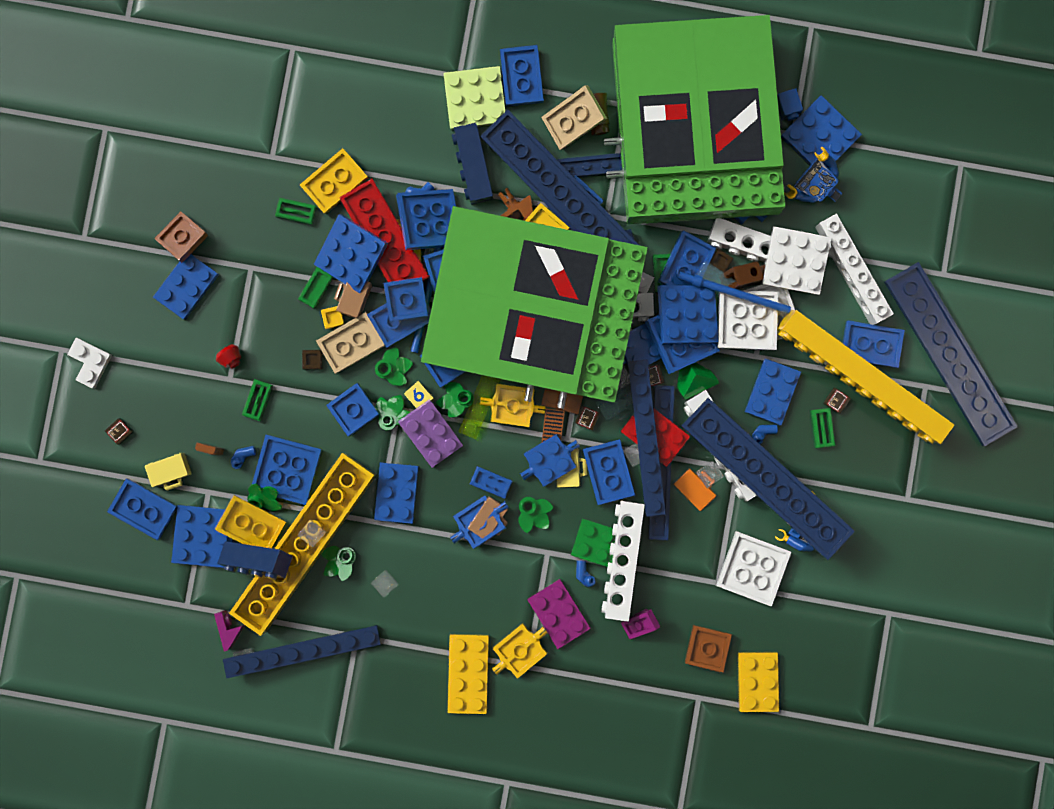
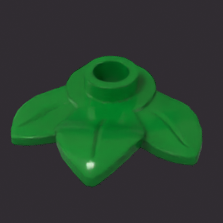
[375,348,413,386]
[436,382,474,418]
[375,395,410,431]
[247,484,282,511]
[519,497,553,533]
[321,546,356,581]

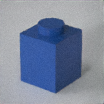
[777,88,803,121]

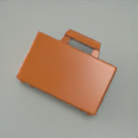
[674,468,716,511]

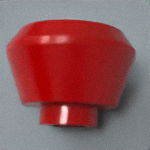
[216,344,241,369]

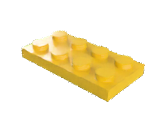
[448,634,489,714]

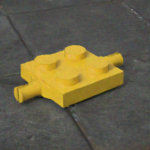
[480,384,545,427]
[492,623,548,679]

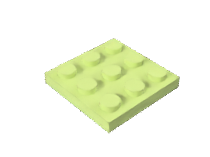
[444,66,505,130]

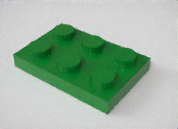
[571,518,631,567]

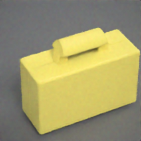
[557,448,588,487]
[145,453,192,491]

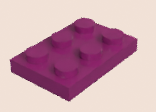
[527,579,590,649]

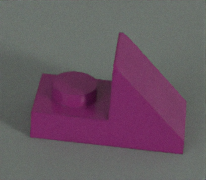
[621,609,660,639]
[214,610,245,651]

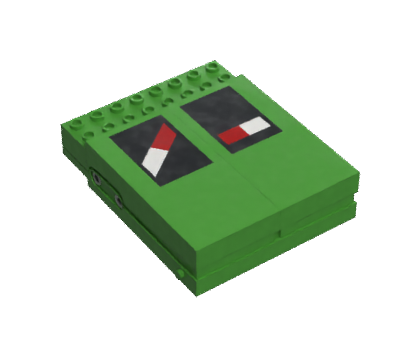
[604,15,785,225]
[421,206,648,409]

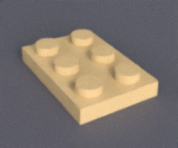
[541,85,607,150]
[316,312,385,374]

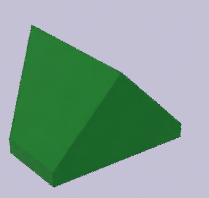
[677,362,719,400]

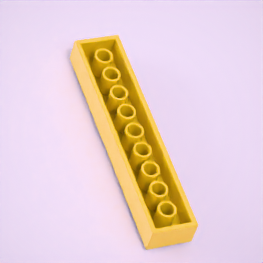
[777,310,954,444]
[229,453,377,636]

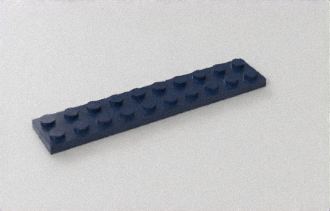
[480,110,640,246]
[884,262,1018,446]
[681,398,855,560]

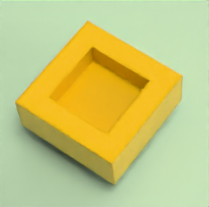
[321,306,344,329]

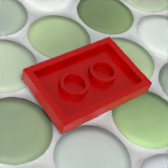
[620,408,690,467]

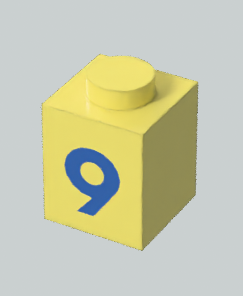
[404,381,435,408]

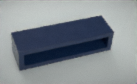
[452,122,493,205]
[217,541,293,580]

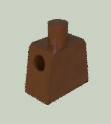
[719,261,765,290]

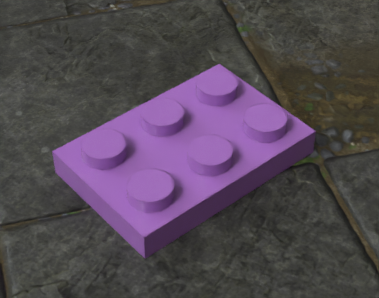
[398,399,463,467]

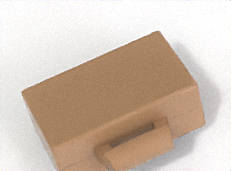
[334,282,372,319]
[468,496,508,538]

